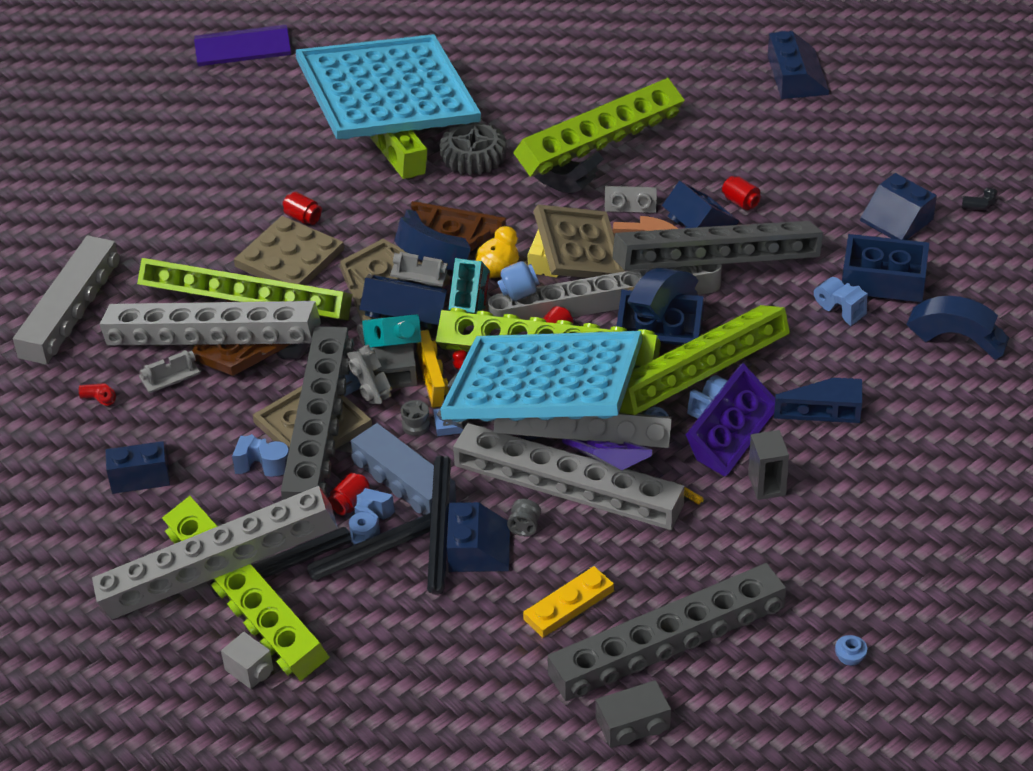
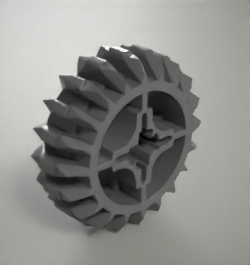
[440,122,507,176]

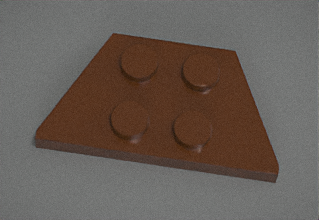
[411,201,506,252]

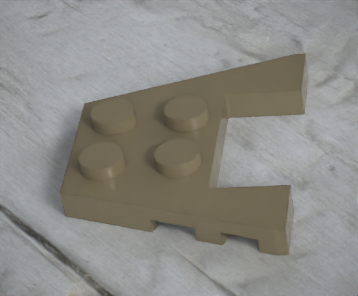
[340,239,450,322]

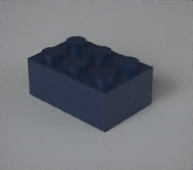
[842,234,929,302]

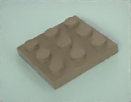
[533,204,625,278]
[234,216,344,285]
[253,386,372,450]

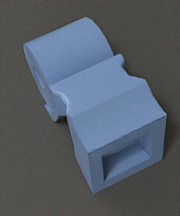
[814,277,868,326]
[687,375,728,419]
[232,434,289,477]
[349,488,395,544]

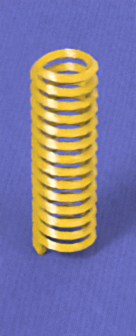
[680,484,704,504]

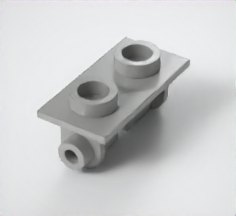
[605,186,657,213]
[390,251,447,287]
[347,345,392,404]
[139,350,201,394]

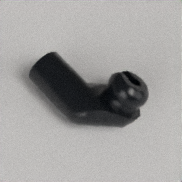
[962,188,998,210]
[276,343,311,360]

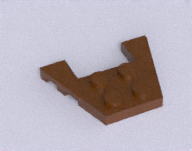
[192,300,292,376]

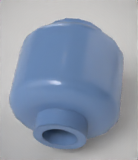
[497,261,540,301]

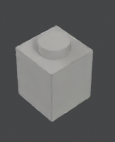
[221,632,274,689]

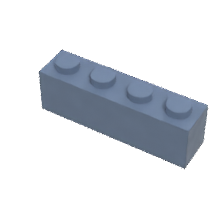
[351,423,457,515]

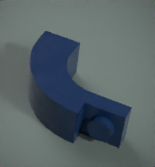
[394,209,471,270]
[627,268,705,320]
[906,296,1009,360]

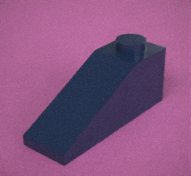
[774,377,862,423]

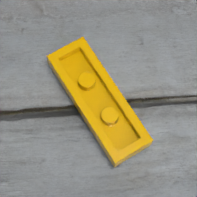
[416,330,449,408]
[523,566,614,638]

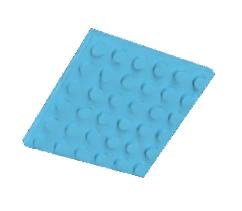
[296,34,481,139]
[440,331,642,422]

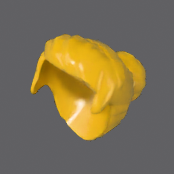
[475,226,519,278]

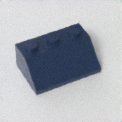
[768,31,829,99]
[359,274,447,328]
[616,290,704,345]

